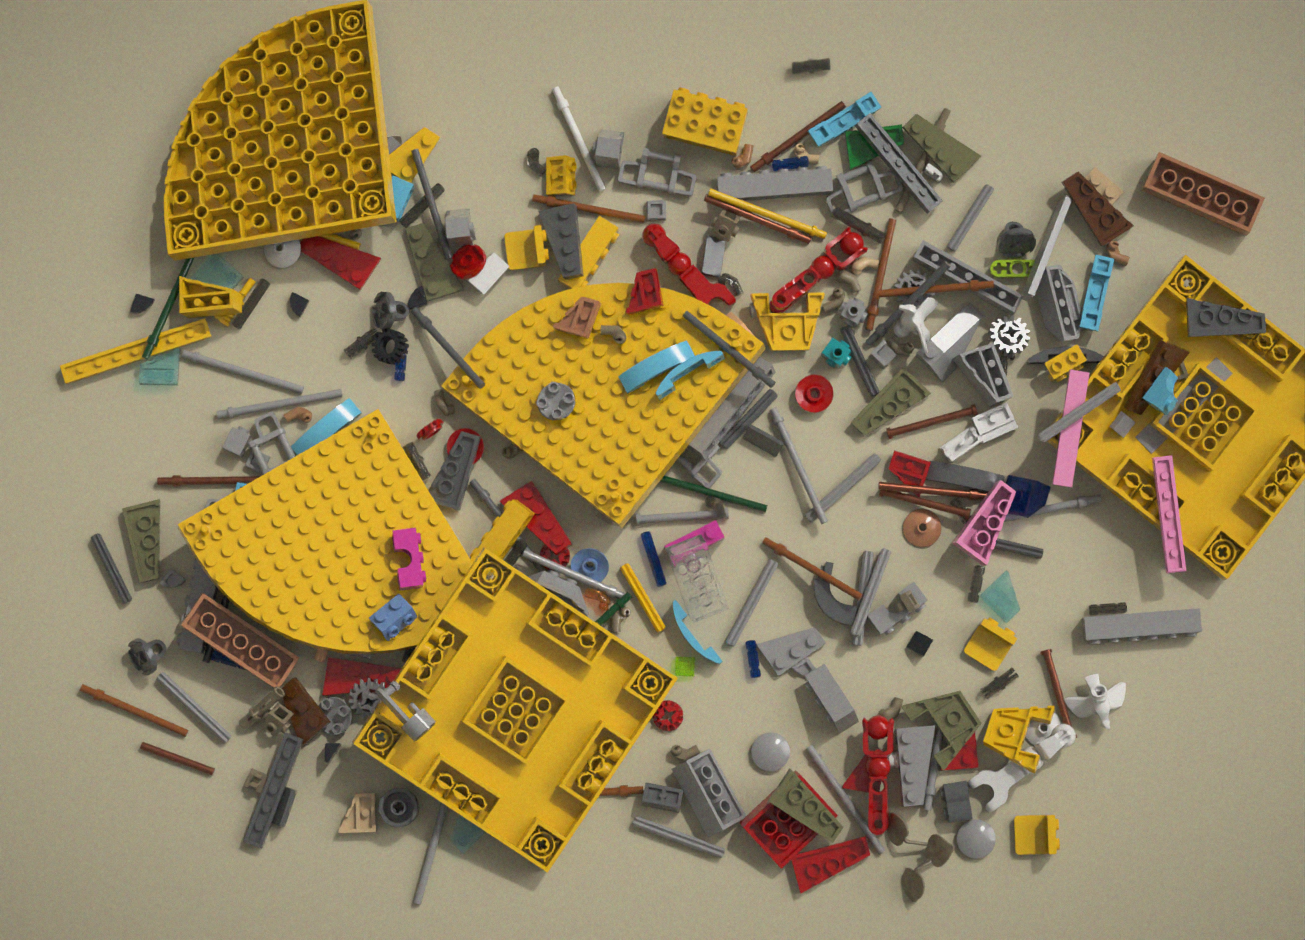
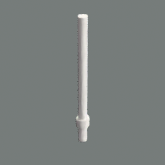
[552,86,606,192]

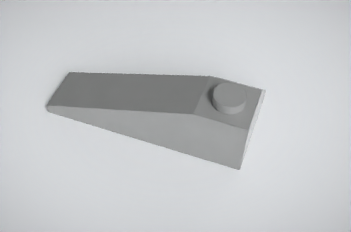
[915,302,983,382]

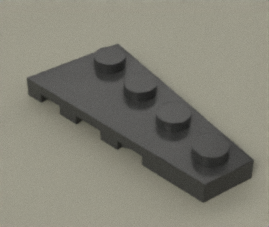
[538,203,584,280]
[1186,298,1266,337]
[429,431,481,510]

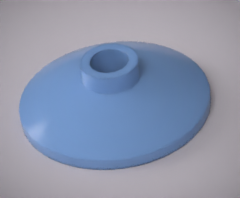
[571,548,609,582]

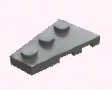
[756,627,826,676]

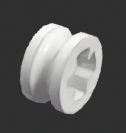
[888,751,899,769]

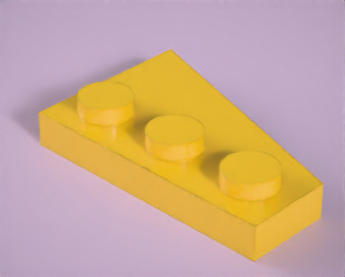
[389,127,440,183]

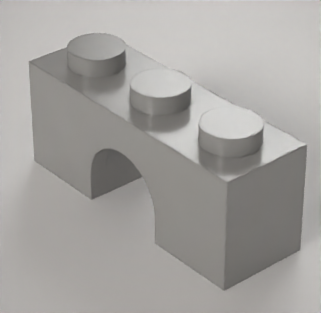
[867,582,927,635]

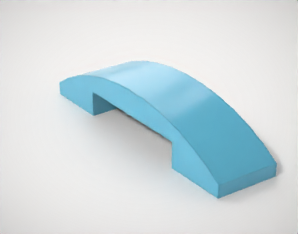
[808,92,881,147]
[1079,255,1114,332]
[618,341,695,394]
[656,351,725,400]
[291,398,362,455]
[673,600,723,664]

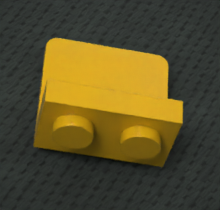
[504,225,549,270]
[964,617,1018,671]
[1014,815,1060,855]

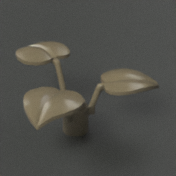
[887,812,955,902]

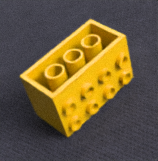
[662,87,748,156]

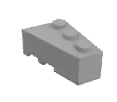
[445,208,476,248]

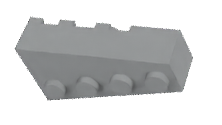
[895,725,935,807]

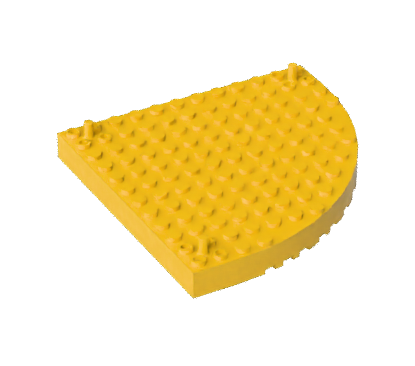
[164,0,397,261]
[441,283,766,528]
[178,409,473,655]

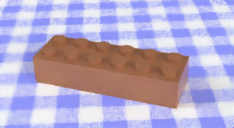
[1141,152,1265,236]
[179,593,299,689]

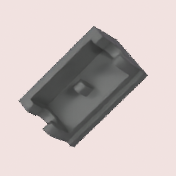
[641,782,684,813]

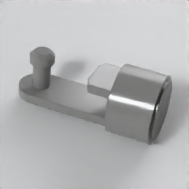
[375,681,436,742]

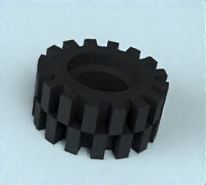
[372,328,409,365]

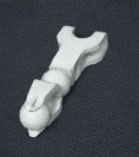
[967,724,1076,812]

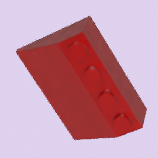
[739,770,838,869]

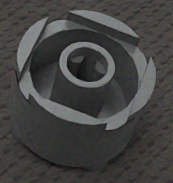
[379,788,419,827]

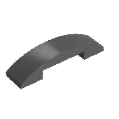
[1027,346,1104,364]
[926,461,1005,492]

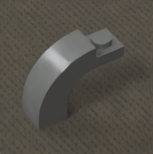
[814,562,857,626]

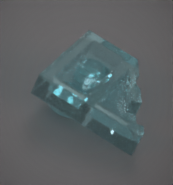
[191,253,244,289]
[139,348,180,386]
[980,570,1020,623]
[450,814,486,854]

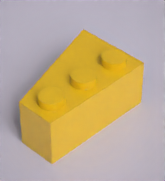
[179,276,242,318]

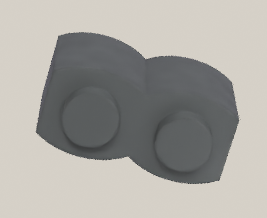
[940,781,973,823]

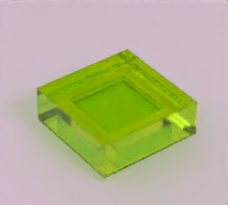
[675,657,695,677]

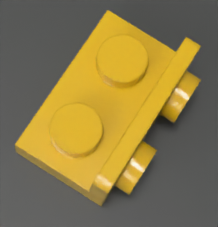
[546,155,577,196]

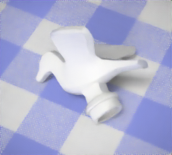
[893,297,939,353]
[1065,674,1126,730]

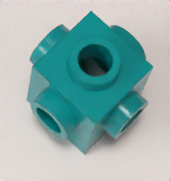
[821,337,852,368]

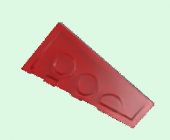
[791,836,870,894]

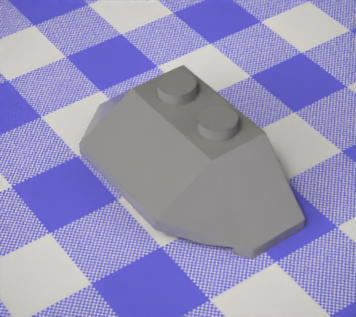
[1036,265,1082,342]
[528,570,589,617]

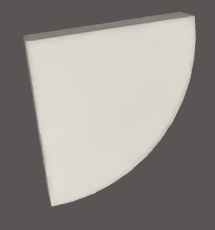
[924,164,943,182]

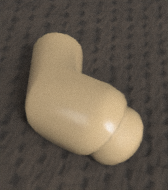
[794,143,819,164]
[851,257,879,275]

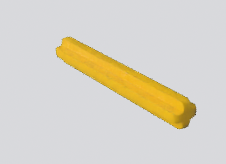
[620,563,665,632]

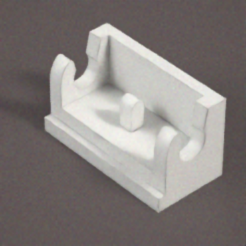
[467,252,509,295]
[940,426,983,464]

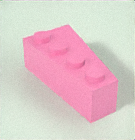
[952,480,1016,566]

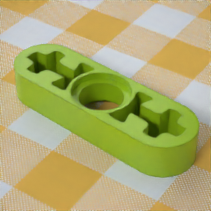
[989,259,1035,278]

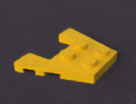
[750,293,825,351]
[983,705,1055,773]

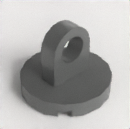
[998,221,1036,259]
[372,291,409,330]
[128,638,166,675]

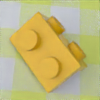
[1044,345,1087,382]

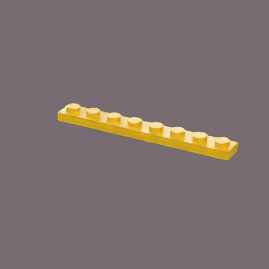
[60,318,212,384]

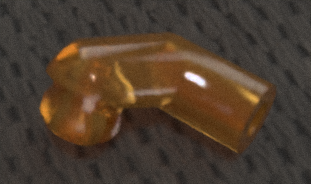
[584,588,611,611]

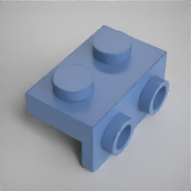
[369,594,417,641]

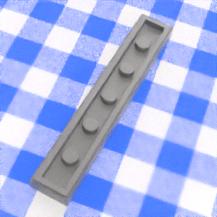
[1020,195,1072,301]

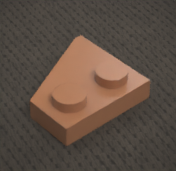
[553,297,601,339]

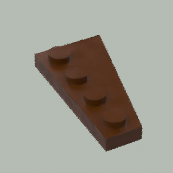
[1061,171,1134,246]
[1124,339,1190,415]

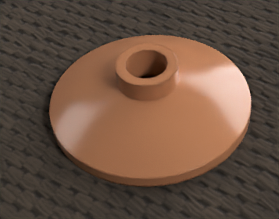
[903,509,941,547]

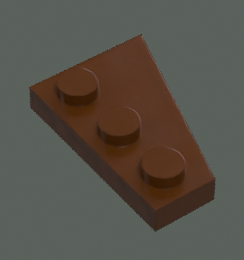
[281,677,331,747]

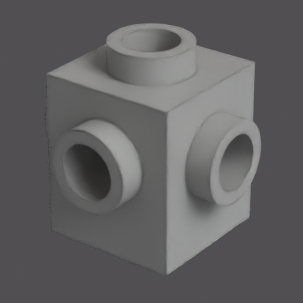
[839,298,868,327]

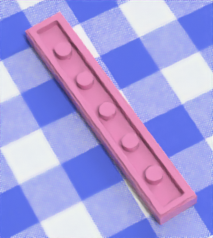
[1052,370,1089,488]
[1152,456,1186,573]

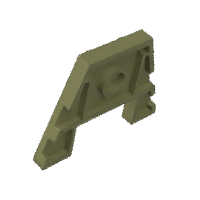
[901,691,981,770]

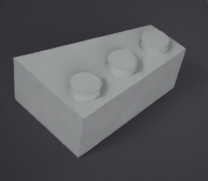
[592,129,625,169]
[952,343,1014,407]
[805,664,859,734]

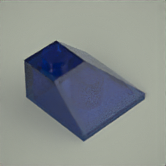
[1006,475,1051,518]

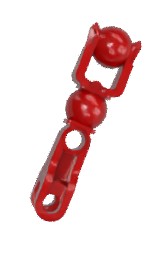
[642,223,736,306]
[769,227,868,313]
[862,715,894,835]

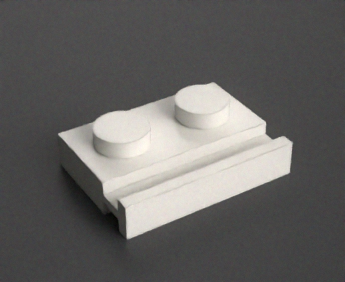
[971,402,1018,444]

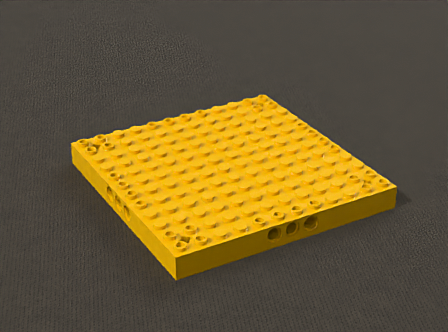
[1047,255,1305,580]
[352,547,678,873]

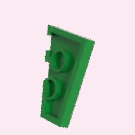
[845,124,904,170]

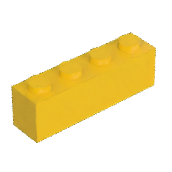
[558,216,620,289]
[470,499,535,576]

